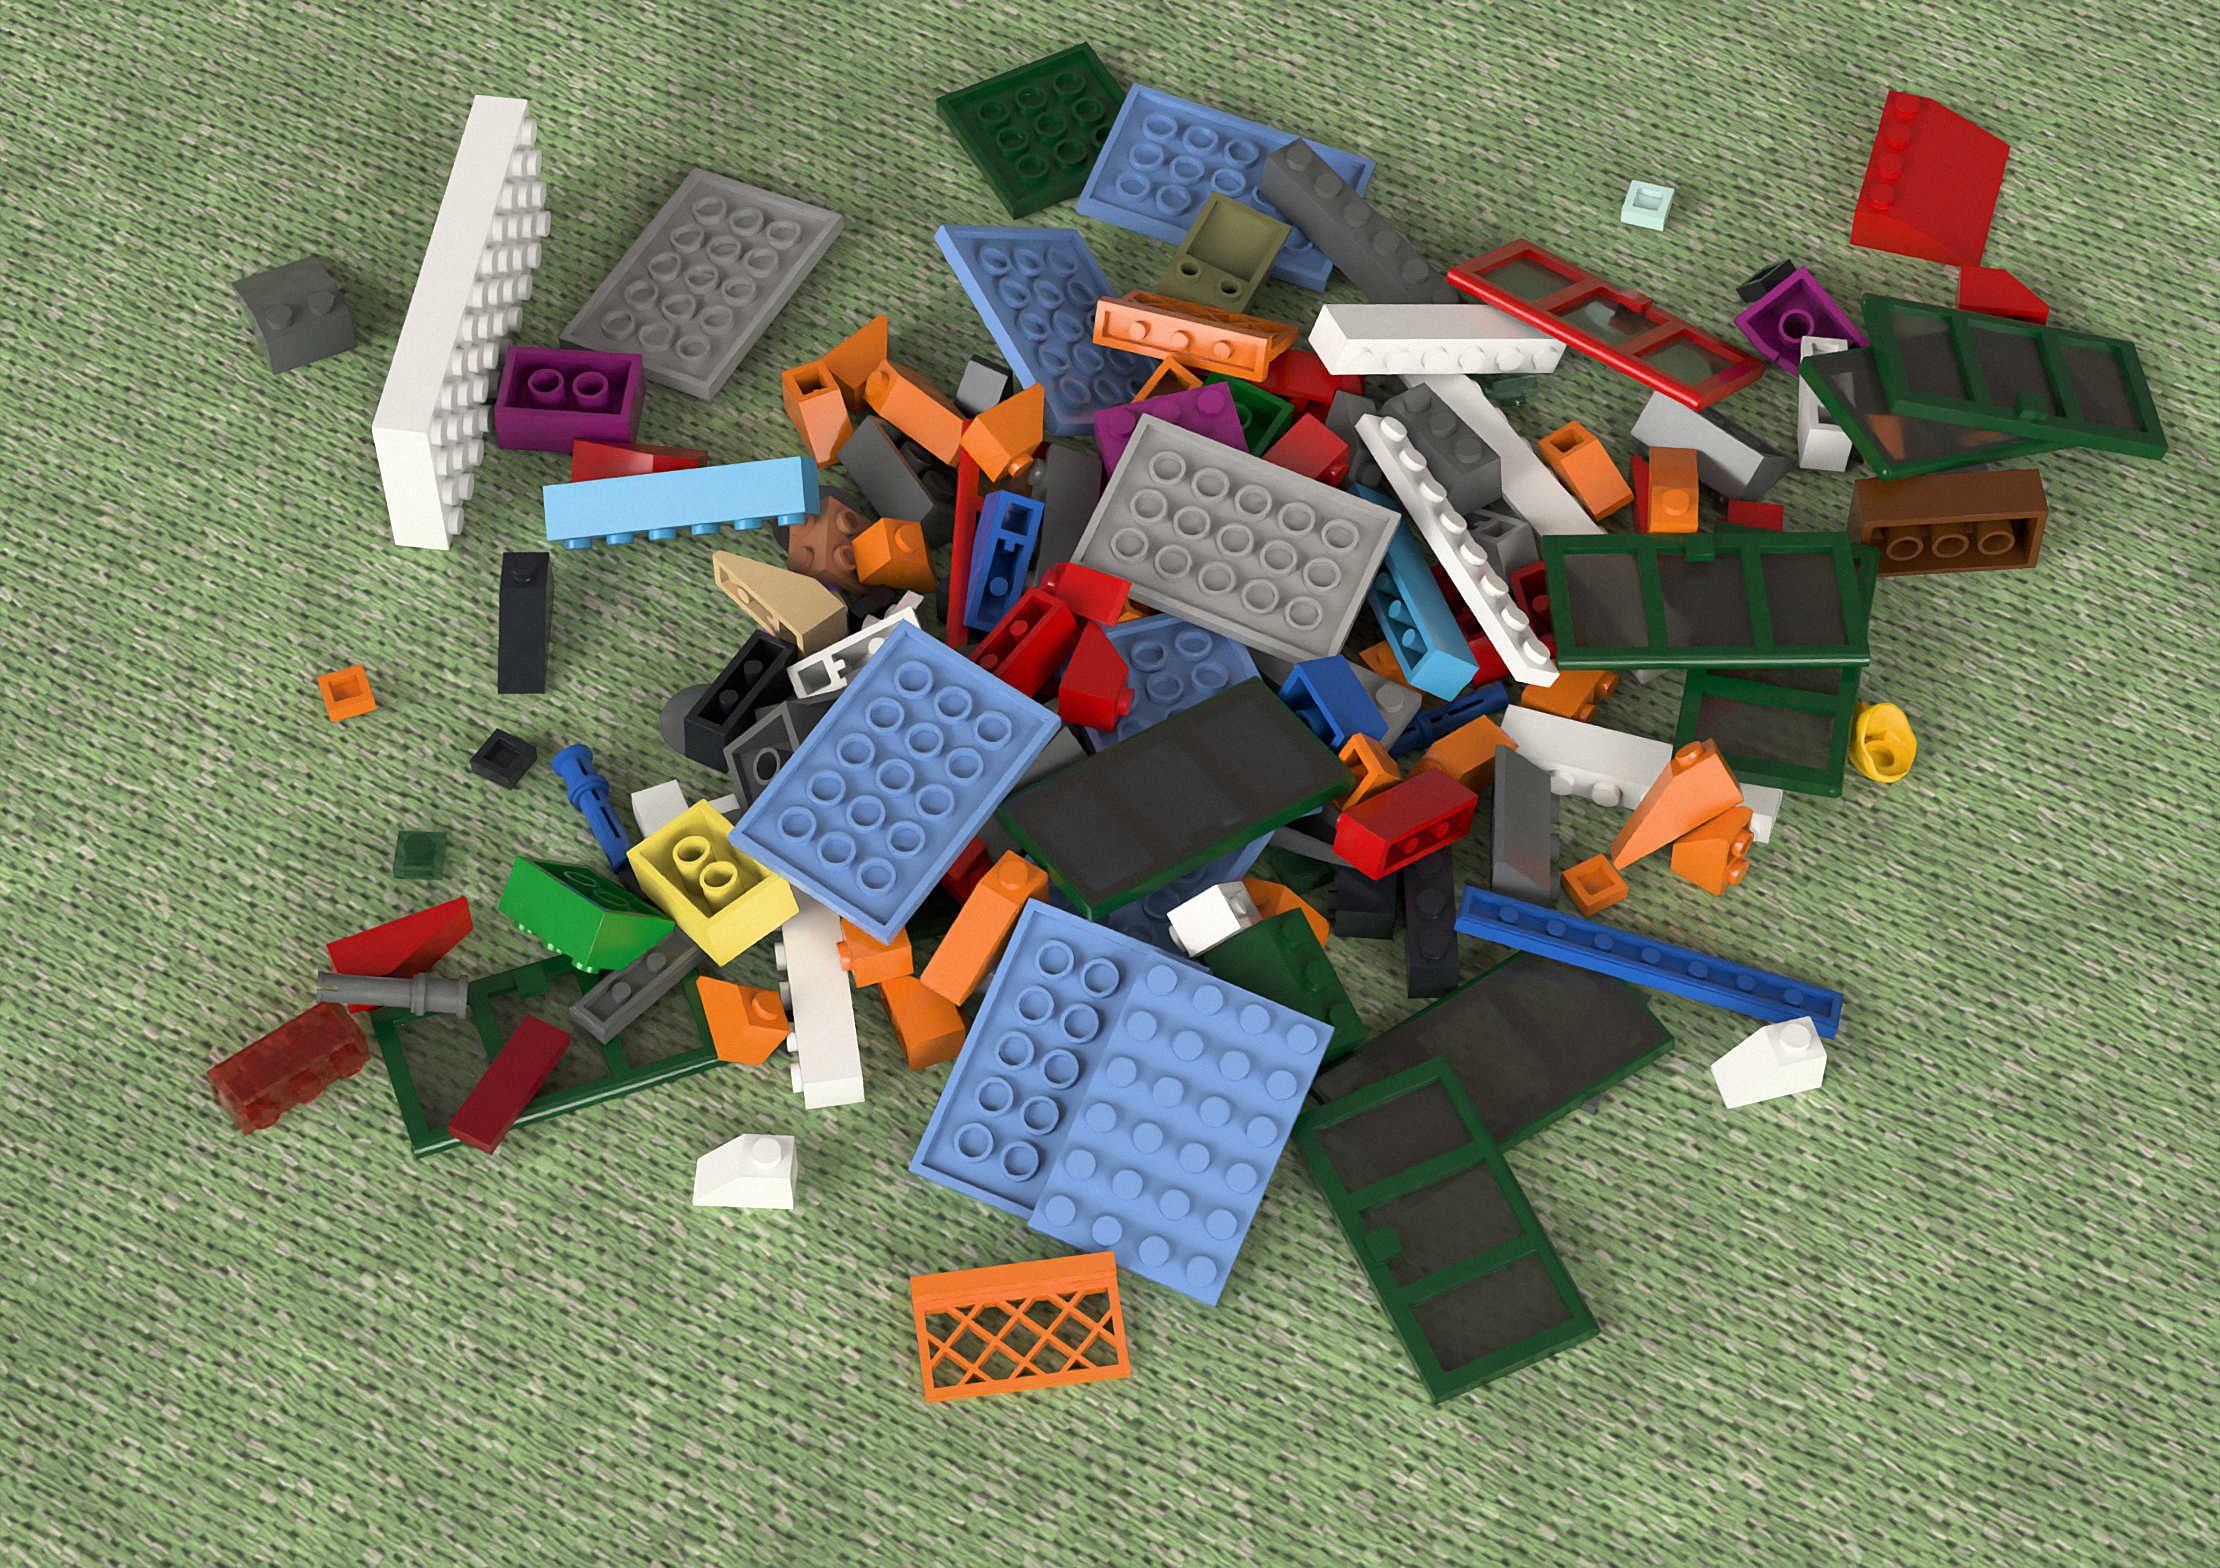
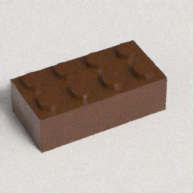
[1846,468,2049,579]

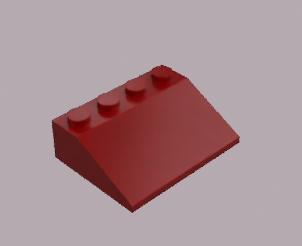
[1850,90,2010,267]

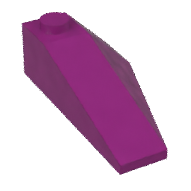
[1733,266,1889,418]

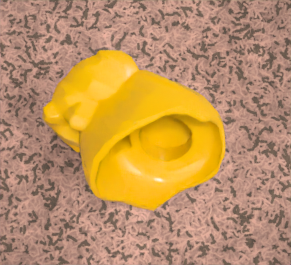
[1828,702,1917,783]

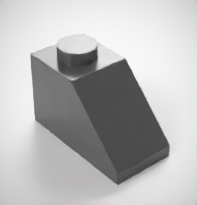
[1324,389,1383,492]

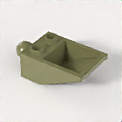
[1156,190,1292,315]

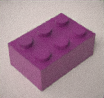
[494,346,646,453]
[1094,381,1250,484]

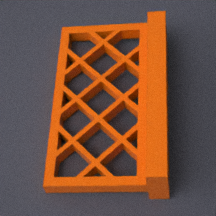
[1093,289,1300,383]
[910,1251,1131,1403]

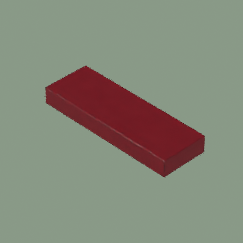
[447,1014,571,1155]

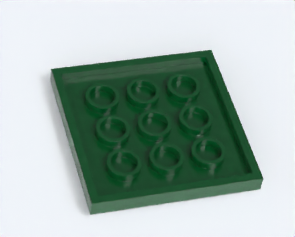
[936,42,1127,220]

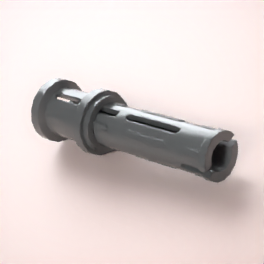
[316,971,468,1019]

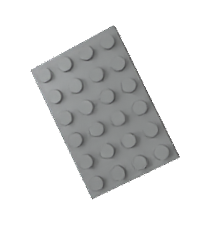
[558,167,845,401]
[1070,413,1402,665]

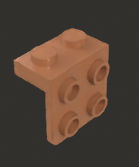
[787,495,892,597]

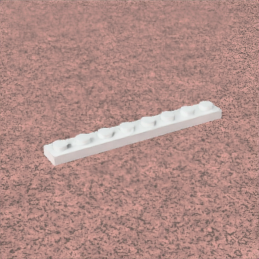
[1354,413,1560,687]

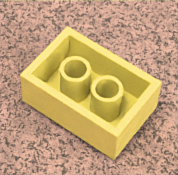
[626,798,799,967]

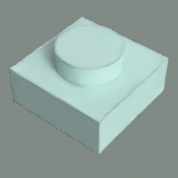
[1620,180,1674,231]

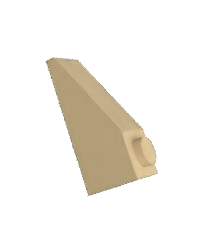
[712,550,848,661]

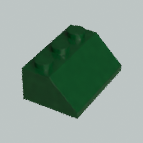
[1198,907,1369,1069]

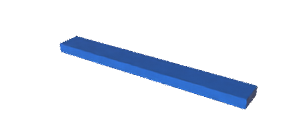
[1453,885,1844,1040]

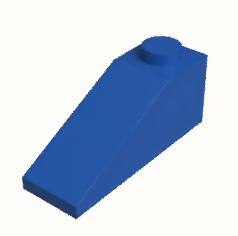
[963,490,1045,633]

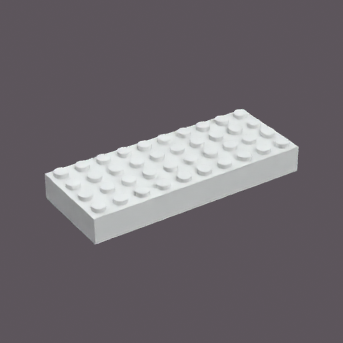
[372,95,551,550]

